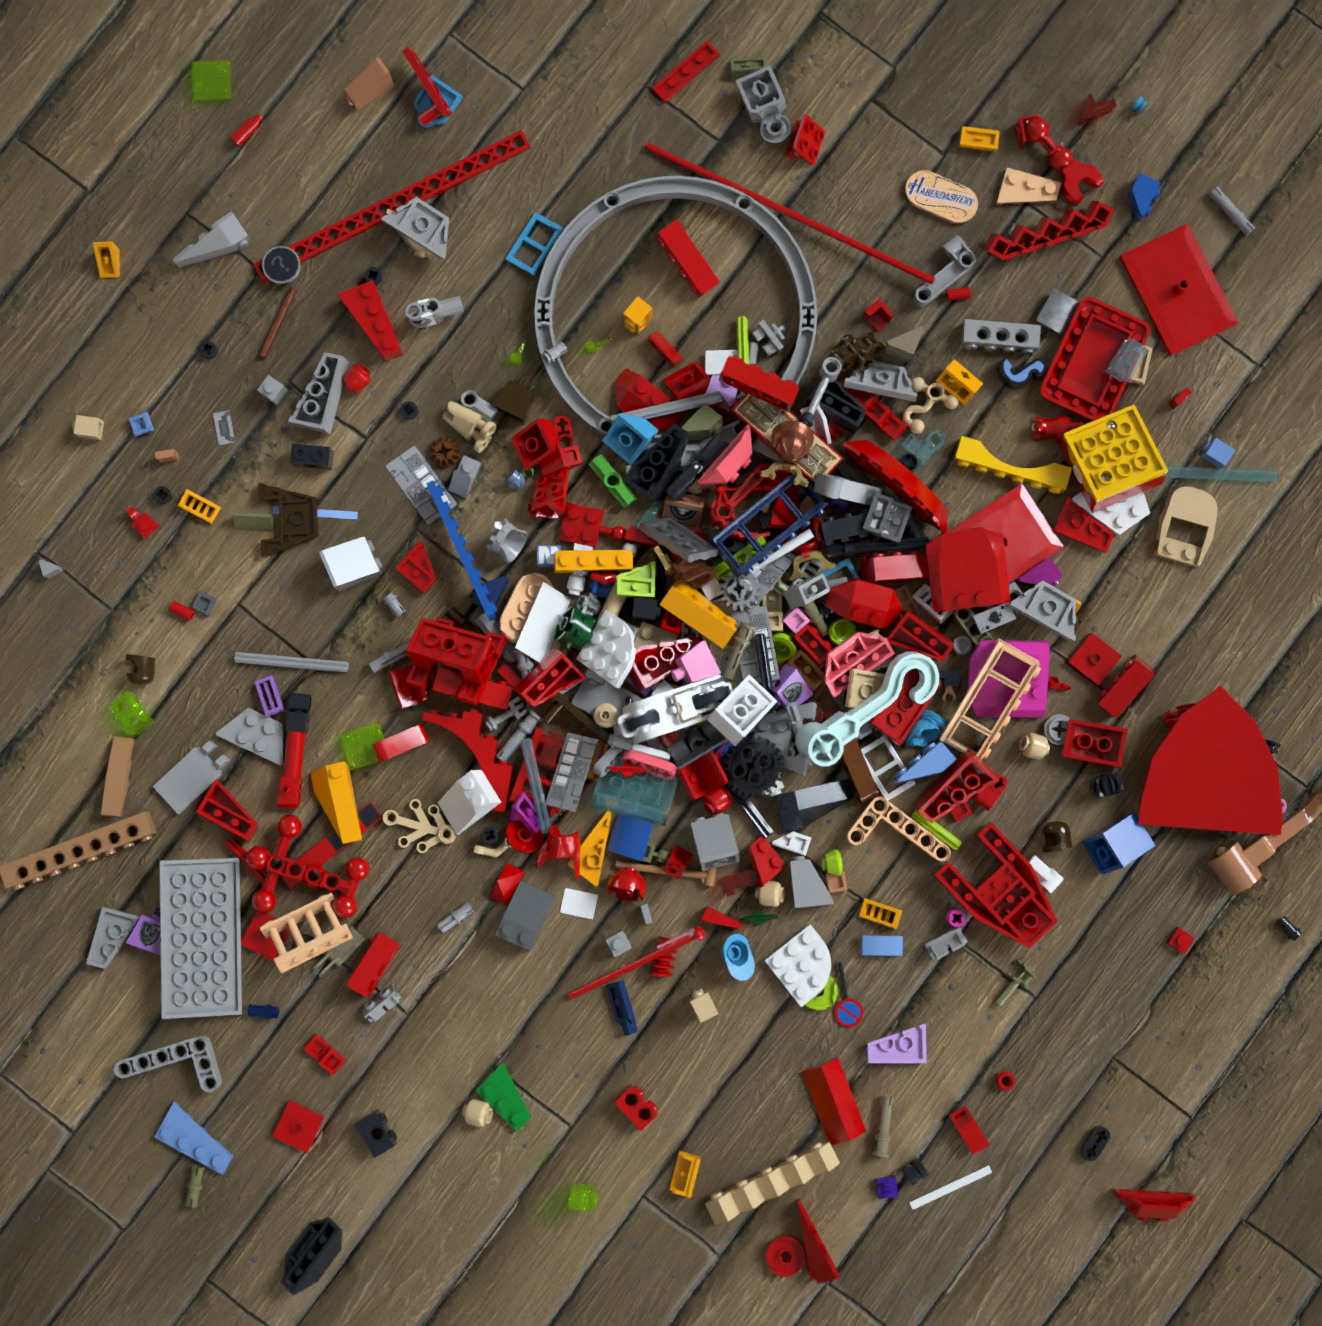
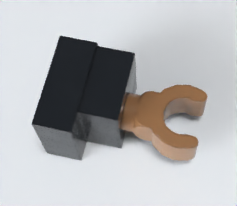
[757,501,776,533]
[938,670,960,701]

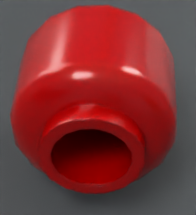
[343,364,371,392]
[702,787,731,815]

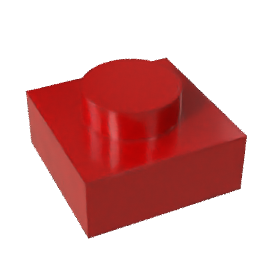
[1167,927,1195,955]

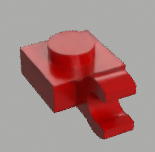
[125,506,159,539]

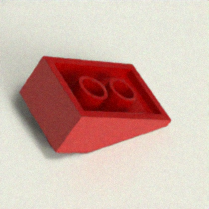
[1062,719,1128,769]

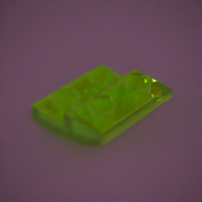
[192,60,233,101]
[340,722,384,771]

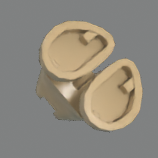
[442,401,496,453]

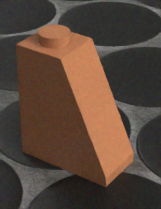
[344,57,394,111]

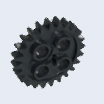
[723,736,785,799]

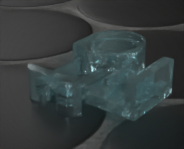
[900,430,945,467]

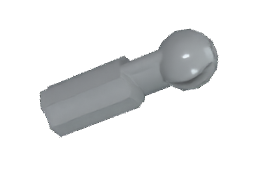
[475,613,517,662]

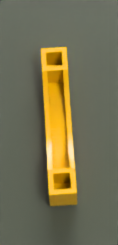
[953,436,1072,494]

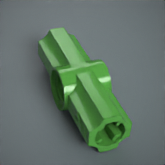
[589,454,637,509]

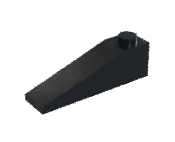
[624,424,691,501]
[775,779,854,833]

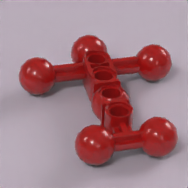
[246,814,370,919]

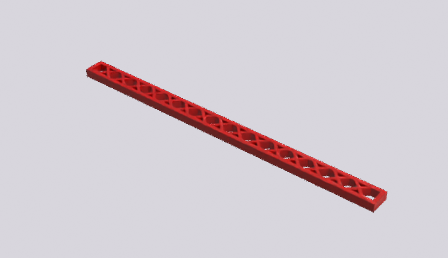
[253,130,531,282]

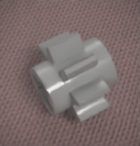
[577,593,601,616]

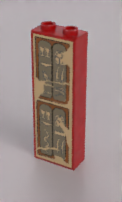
[730,392,843,487]

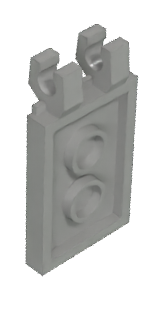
[153,741,231,815]

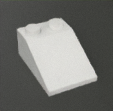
[707,675,777,746]
[438,770,501,835]

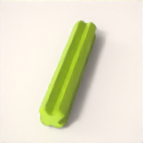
[736,316,749,365]
[911,809,962,850]

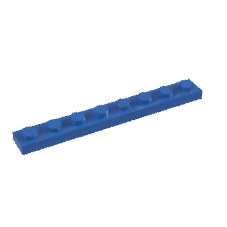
[426,480,497,621]

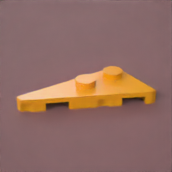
[567,811,612,887]

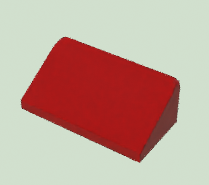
[648,332,683,368]

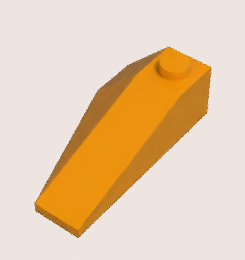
[310,761,362,844]

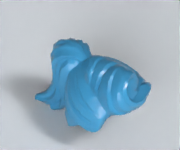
[904,710,948,748]

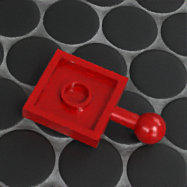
[559,503,626,548]

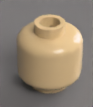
[593,703,619,728]
[1019,733,1050,760]
[755,881,785,907]
[462,1099,493,1127]

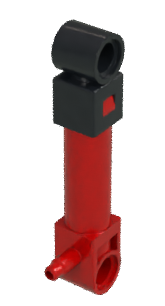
[277,693,312,809]

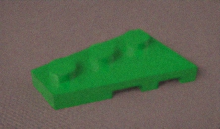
[476,1062,531,1132]

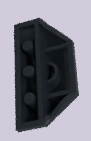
[281,1217,342,1295]

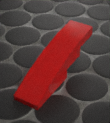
[841,375,907,441]

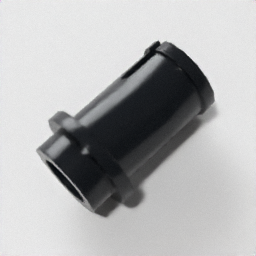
[1276,916,1302,941]

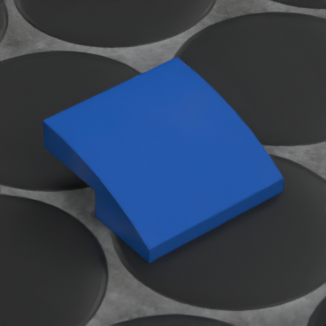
[607,813,654,861]

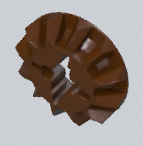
[429,437,460,467]

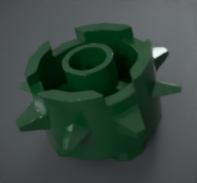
[553,605,596,652]

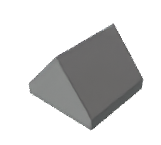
[39,559,63,579]

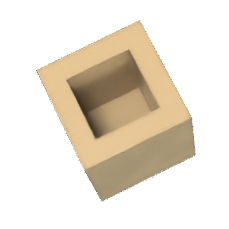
[72,415,104,440]

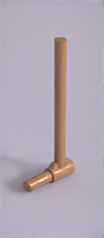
[616,861,717,886]

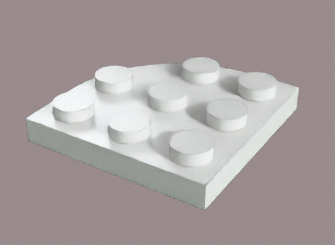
[576,610,636,688]
[765,925,831,1007]

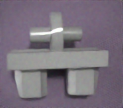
[752,320,785,356]

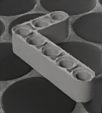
[114,1035,222,1092]

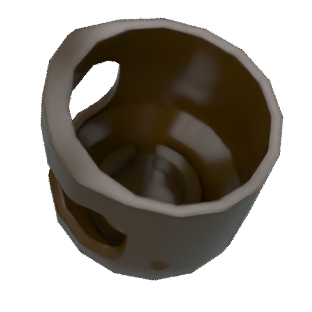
[125,654,155,685]
[1042,821,1072,853]

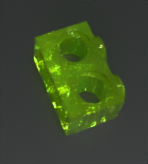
[109,691,155,736]
[568,1182,599,1213]

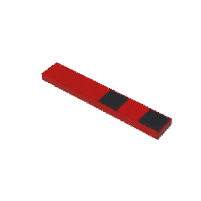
[280,802,383,889]

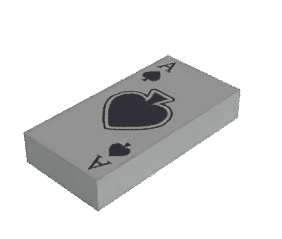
[973,602,1016,634]

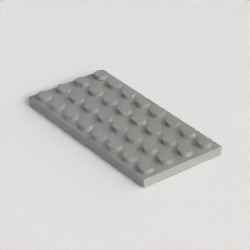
[159,858,242,1019]

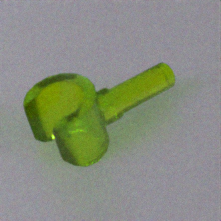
[584,337,611,354]
[510,339,527,364]

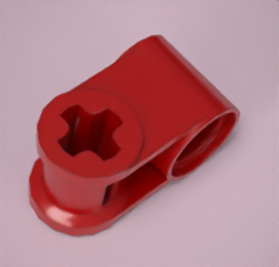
[972,774,1007,811]

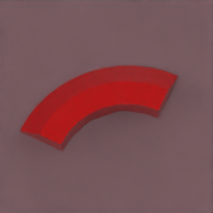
[842,439,948,532]

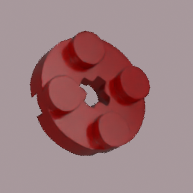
[766,1235,806,1277]

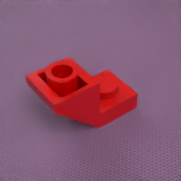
[538,445,583,476]
[949,1105,990,1155]

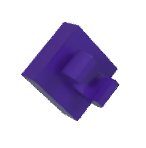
[829,498,851,513]
[875,1176,898,1199]

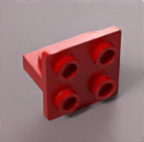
[785,114,825,165]
[532,467,569,515]

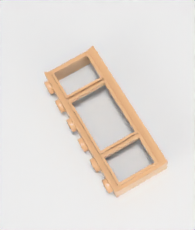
[939,638,1041,760]

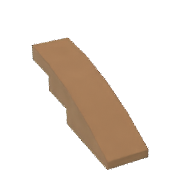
[101,736,135,818]

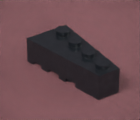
[820,509,874,546]

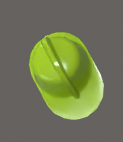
[772,632,796,665]

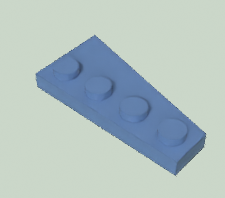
[155,1101,234,1175]

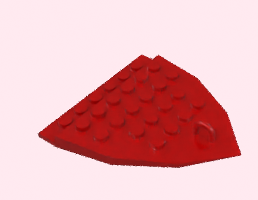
[1138,686,1283,835]

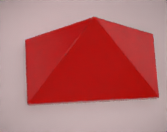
[490,863,525,906]

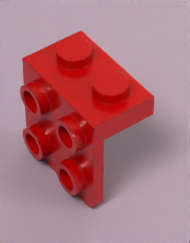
[676,750,728,801]

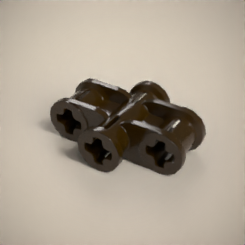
[828,332,884,373]

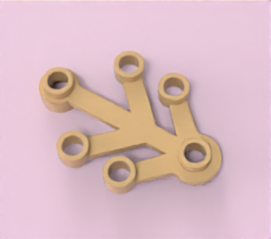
[383,799,456,853]

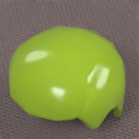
[828,619,856,646]

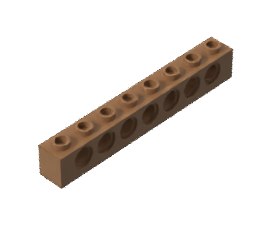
[0,812,157,891]

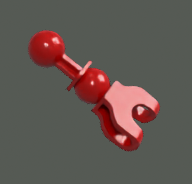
[1025,118,1104,206]

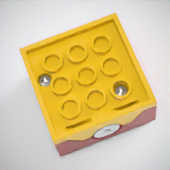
[1059,405,1168,513]

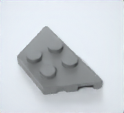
[381,197,449,260]
[844,361,917,402]
[1008,581,1076,642]
[216,708,284,766]

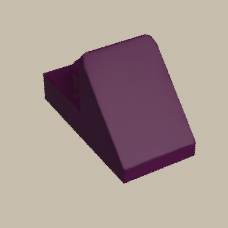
[510,793,545,834]

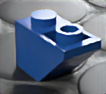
[1128,173,1160,221]

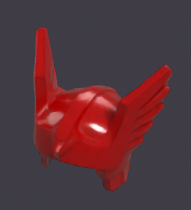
[535,824,581,879]

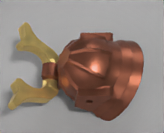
[760,421,814,487]
[653,546,716,589]

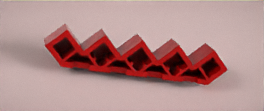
[982,200,1115,260]

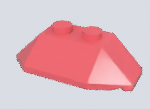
[696,424,752,487]
[824,631,895,698]

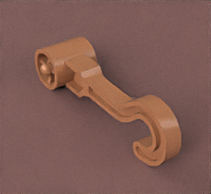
[1207,789,1322,895]

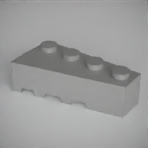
[288,352,349,434]

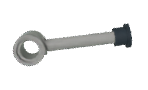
[798,357,842,427]

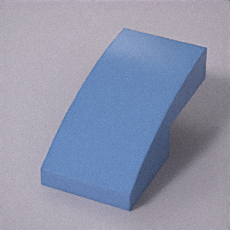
[861,935,903,956]

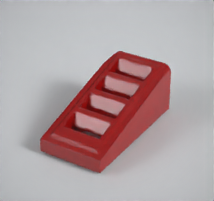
[624,525,664,549]
[700,906,742,929]

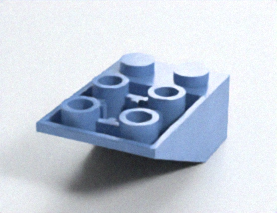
[891,742,956,785]

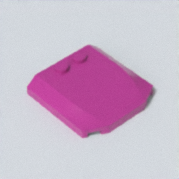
[967,640,1050,718]

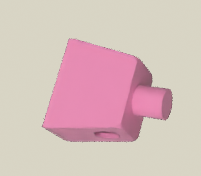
[671,640,721,684]

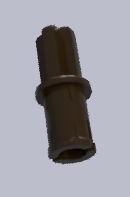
[446,607,480,634]

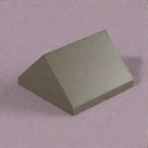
[883,326,923,363]

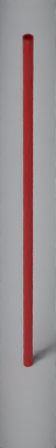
[645,143,936,285]

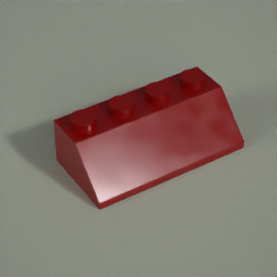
[718,356,799,412]

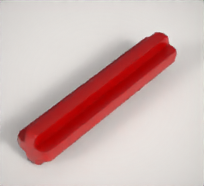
[225,837,267,884]

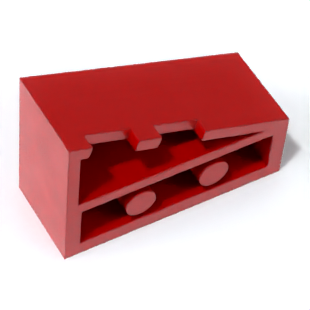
[514,648,587,707]
[1098,655,1155,718]
[196,779,259,843]
[346,932,401,997]

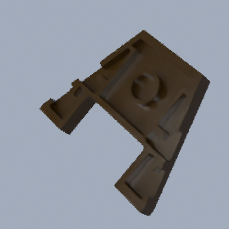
[258,483,319,558]

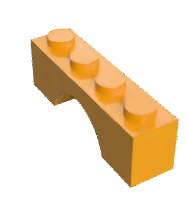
[553,550,633,573]

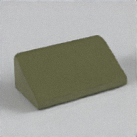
[729,58,768,83]
[232,512,274,531]

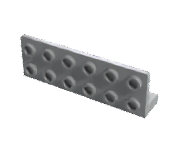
[571,668,690,758]

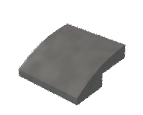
[1036,288,1079,339]
[863,493,912,544]

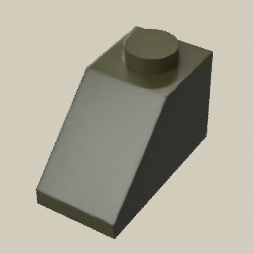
[681,404,723,441]

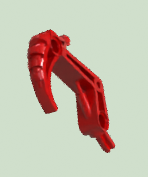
[709,464,801,541]

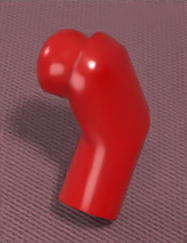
[590,571,618,586]

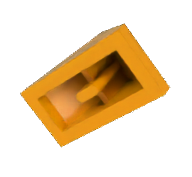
[93,242,120,278]

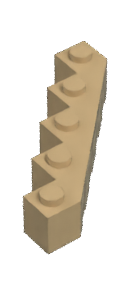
[705,1142,840,1225]

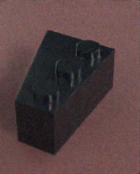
[805,368,867,434]

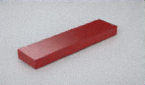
[652,40,720,104]

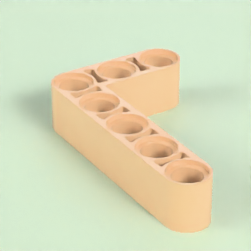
[846,797,951,861]

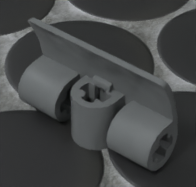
[667,721,728,770]

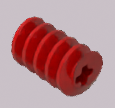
[648,936,678,978]

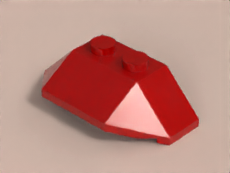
[614,368,685,430]
[824,579,903,628]
[1112,1188,1196,1222]

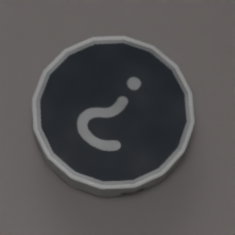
[262,246,301,284]

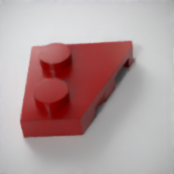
[767,492,801,530]
[747,836,787,888]

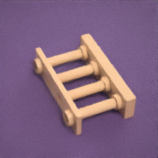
[260,892,353,973]

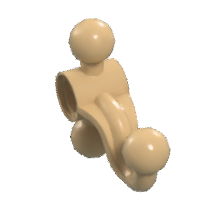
[902,377,959,434]

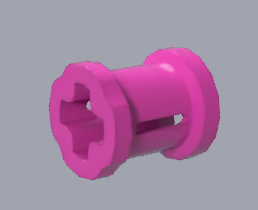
[946,909,966,927]

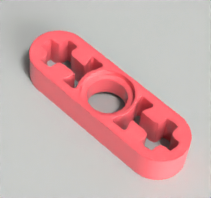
[621,750,677,779]

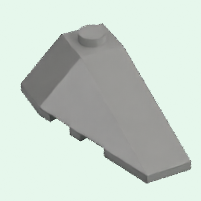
[173,211,252,267]

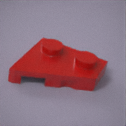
[396,541,437,594]

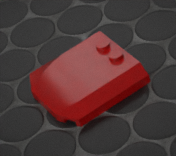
[925,527,1011,611]

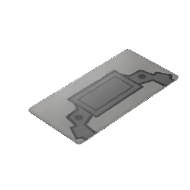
[213,410,235,445]

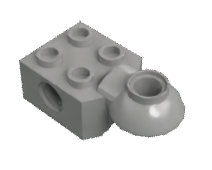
[735,66,791,143]

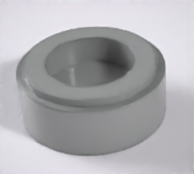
[952,636,972,655]

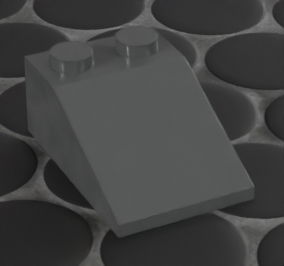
[495,881,556,951]

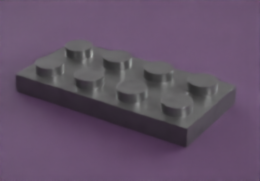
[639,518,718,562]

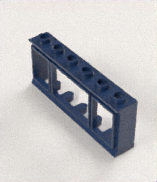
[709,474,828,578]

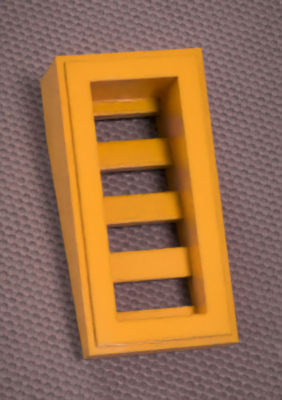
[177,489,221,524]
[859,898,903,929]

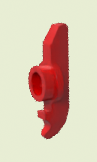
[1048,676,1071,692]
[610,763,646,777]

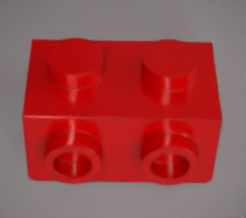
[388,664,427,709]

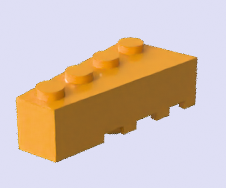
[660,578,739,649]

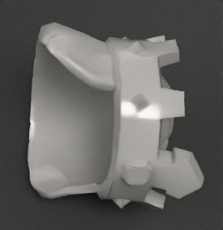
[486,519,528,563]

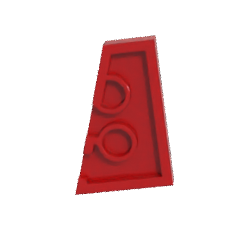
[1053,496,1114,553]

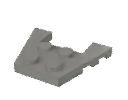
[752,702,817,776]

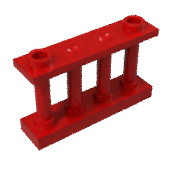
[509,727,564,816]

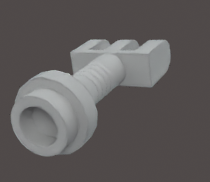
[485,696,529,731]

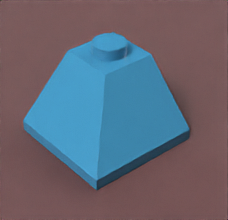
[602,413,659,465]

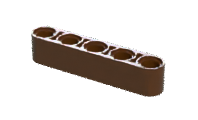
[824,710,879,804]

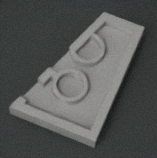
[86,907,141,969]

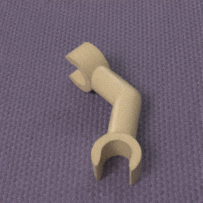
[474,837,512,857]

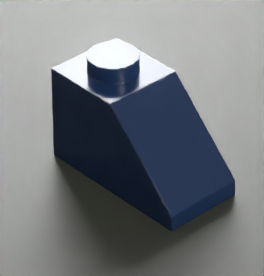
[470,576,509,609]

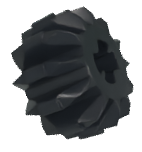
[1090,773,1124,797]

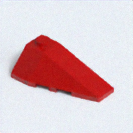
[628,636,702,692]
[796,1198,840,1284]

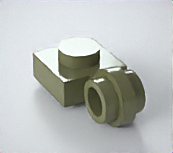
[643,842,670,863]

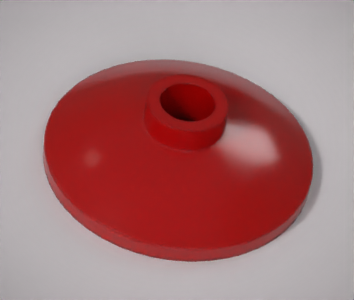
[506,821,543,853]

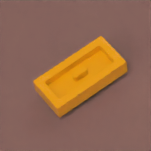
[959,126,1000,152]

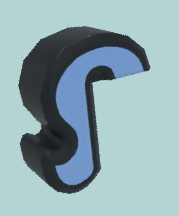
[997,357,1046,389]

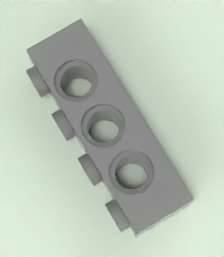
[961,319,1041,354]

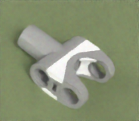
[405,296,464,328]

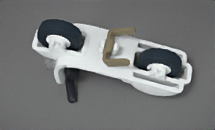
[614,675,733,747]

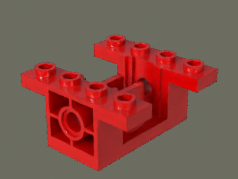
[406,617,507,705]

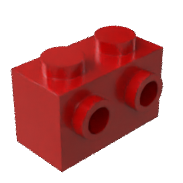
[792,624,833,666]

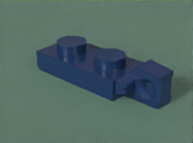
[606,980,638,1036]

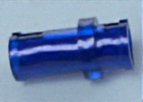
[247,1004,280,1020]

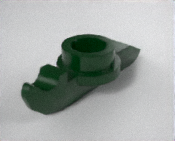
[740,911,778,925]

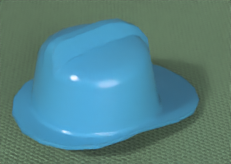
[721,934,755,981]

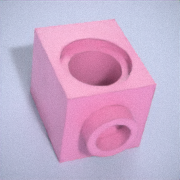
[783,607,810,634]

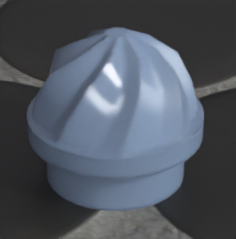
[505,470,525,490]

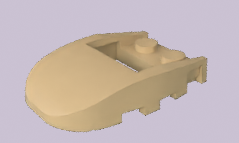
[1154,486,1218,568]

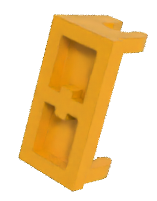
[670,1151,701,1198]

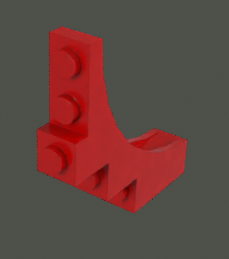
[423,708,514,812]

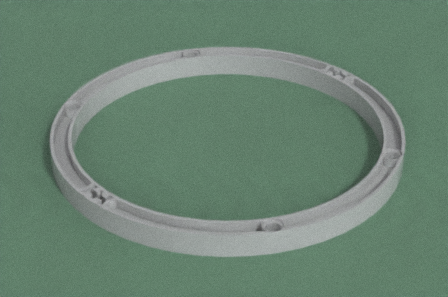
[535,176,817,453]

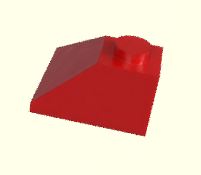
[663,361,711,413]
[511,418,558,471]

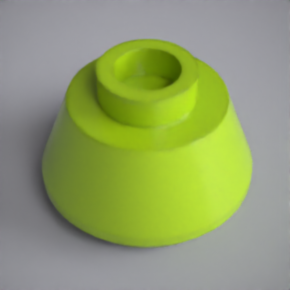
[821,849,843,876]

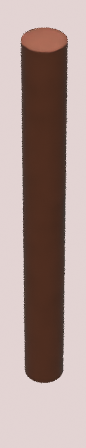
[259,287,297,358]

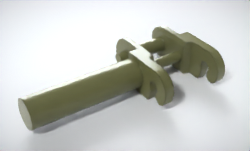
[995,959,1036,1007]

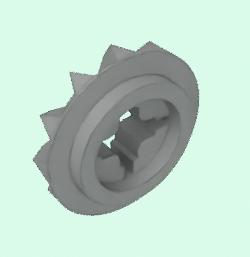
[1044,714,1070,745]

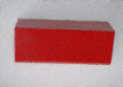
[802,1057,866,1145]

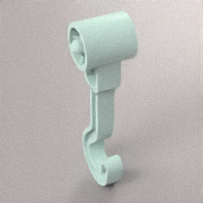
[795,652,939,766]

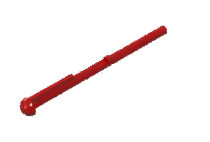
[568,927,705,1000]

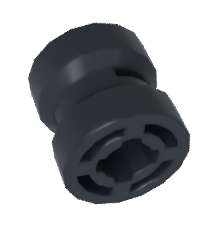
[899,453,918,473]
[903,1159,929,1186]

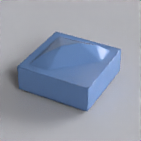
[128,412,154,437]

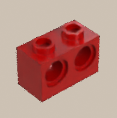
[614,1084,658,1131]

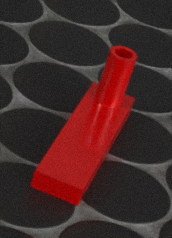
[402,47,453,126]

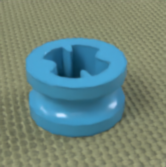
[1130,96,1149,115]

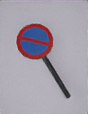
[834,962,863,1027]

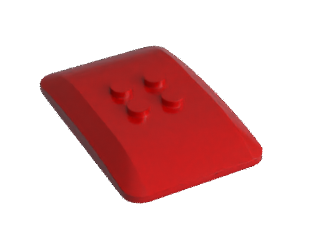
[1040,297,1150,421]

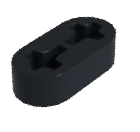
[1080,1125,1110,1161]

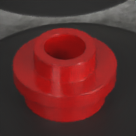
[995,1071,1015,1091]

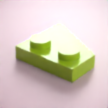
[615,561,656,599]

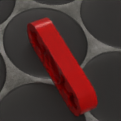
[554,415,575,471]

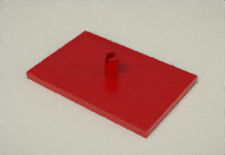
[1119,223,1238,356]
[950,483,1064,583]

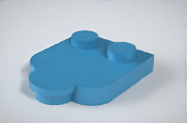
[414,75,463,128]

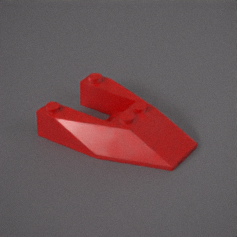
[932,822,1058,948]

